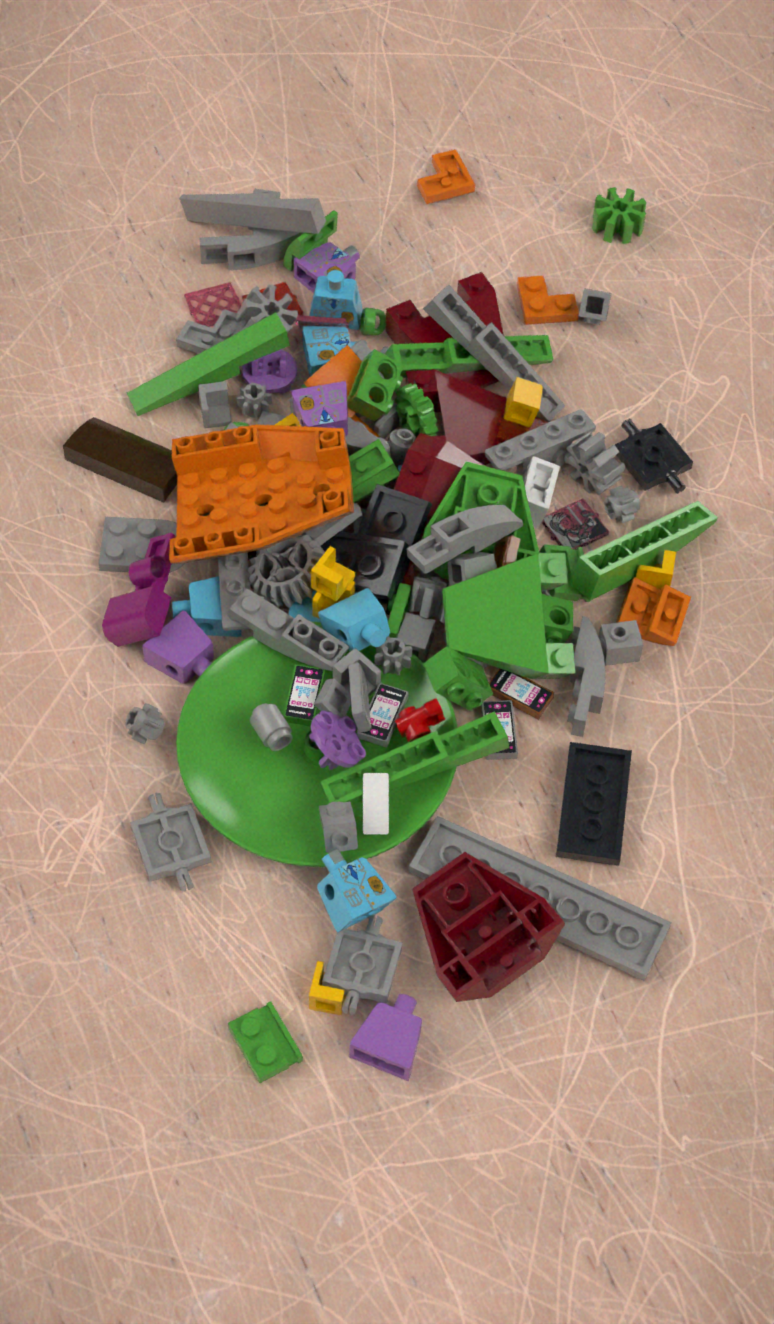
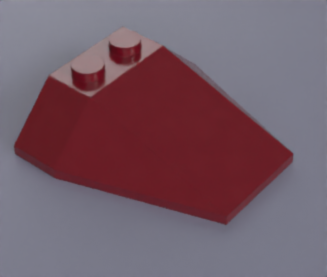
[394,433,482,542]
[412,852,565,1002]

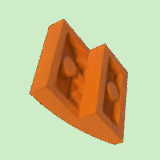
[304,345,373,418]
[616,577,691,646]

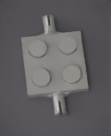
[130,793,211,892]
[322,915,403,1015]

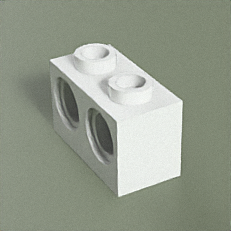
[522,456,560,529]

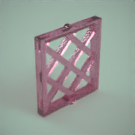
[184,282,242,327]

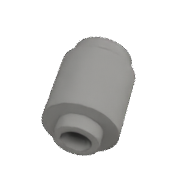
[387,429,416,469]
[250,703,293,751]

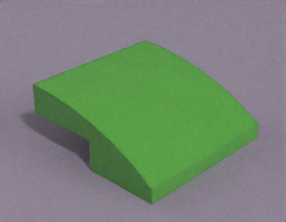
[283,210,338,271]

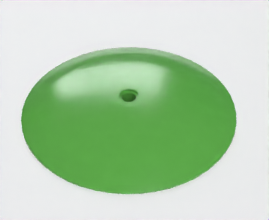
[176,622,458,867]

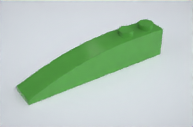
[570,501,718,601]

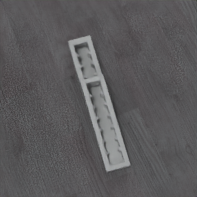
[179,193,326,234]
[422,285,565,424]

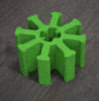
[592,187,646,244]

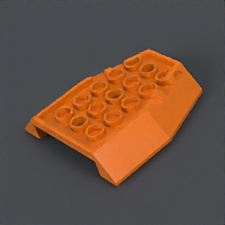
[169,424,354,564]

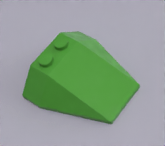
[423,461,539,580]

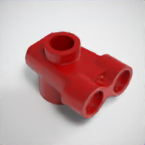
[395,698,445,743]

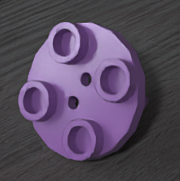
[242,349,297,394]
[309,711,366,770]

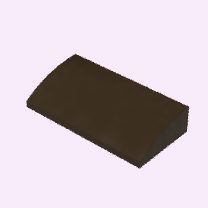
[63,417,178,503]

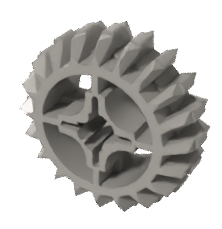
[247,534,325,608]

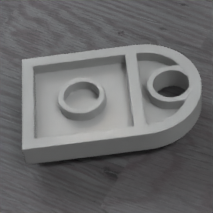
[99,517,185,573]

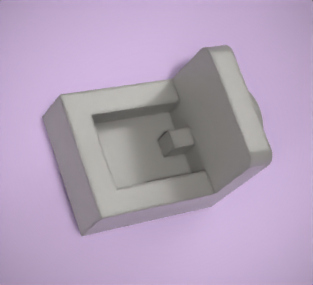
[319,801,358,853]

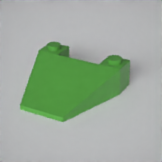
[442,553,575,679]

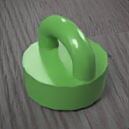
[360,307,386,335]

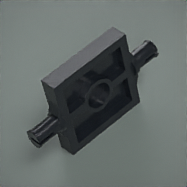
[615,418,693,494]

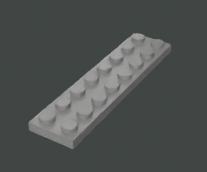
[409,816,672,981]

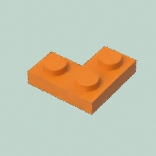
[417,149,475,204]
[517,275,579,325]

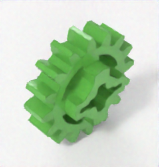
[395,383,438,438]

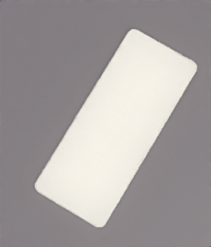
[363,773,389,834]

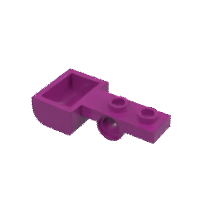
[102,532,176,647]

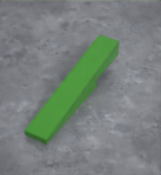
[127,312,290,416]
[385,335,553,378]
[320,711,509,804]

